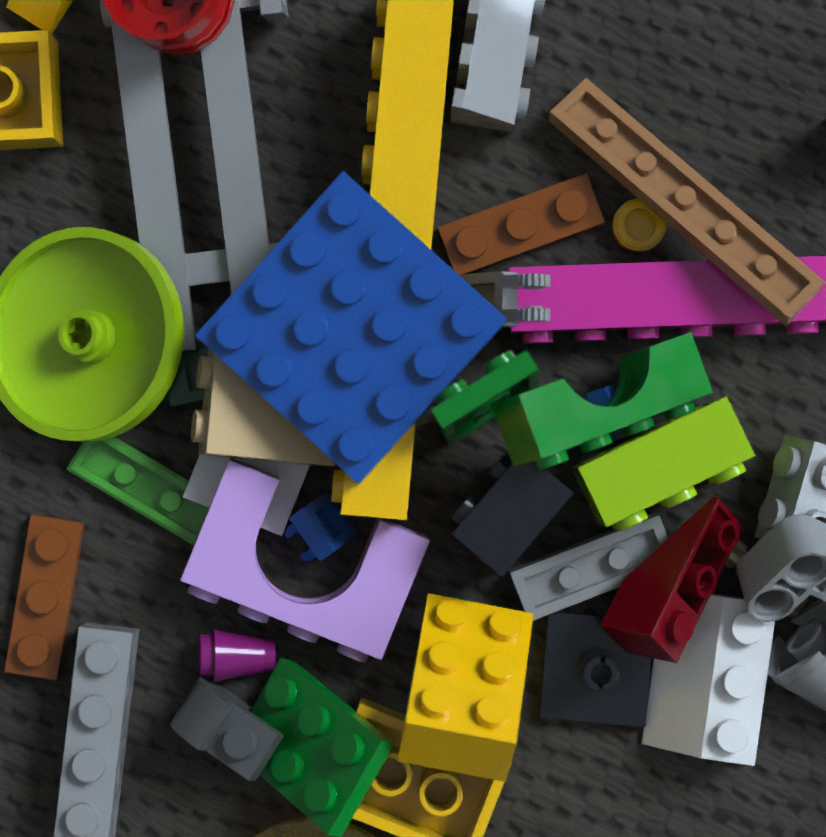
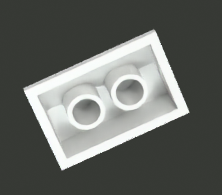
[641,593,775,766]

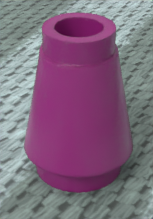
[198,629,276,682]

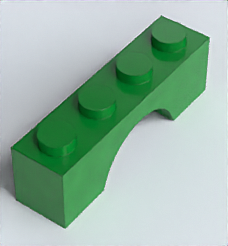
[491,332,713,470]

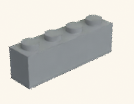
[54,623,140,837]

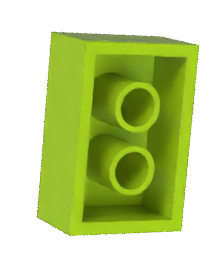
[571,396,755,532]

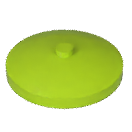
[0,227,184,442]

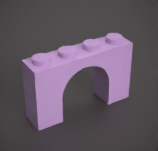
[180,458,430,663]

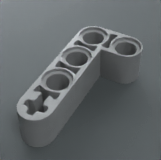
[736,514,826,622]

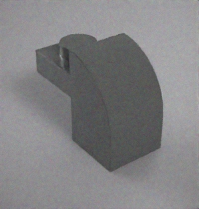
[170,677,284,781]

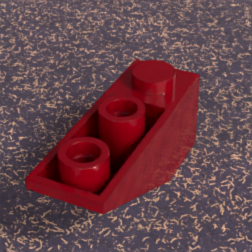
[600,497,743,663]

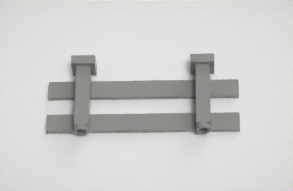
[100,0,289,351]

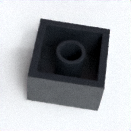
[450,452,574,577]

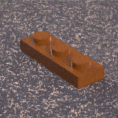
[438,173,605,275]
[4,514,85,681]

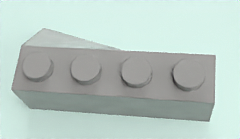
[450,0,545,132]

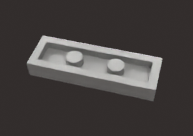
[509,512,668,620]

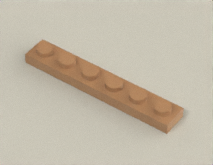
[549,78,825,326]

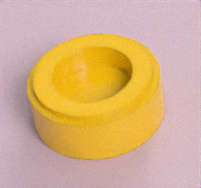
[612,198,666,252]

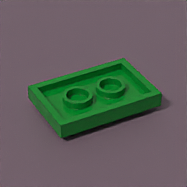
[431,350,539,445]
[250,657,395,837]

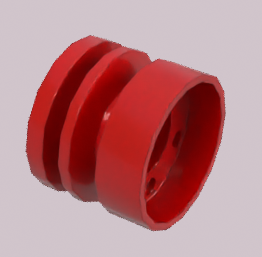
[102,0,235,55]

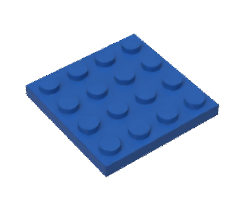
[195,171,508,484]

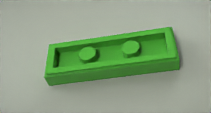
[66,437,209,546]

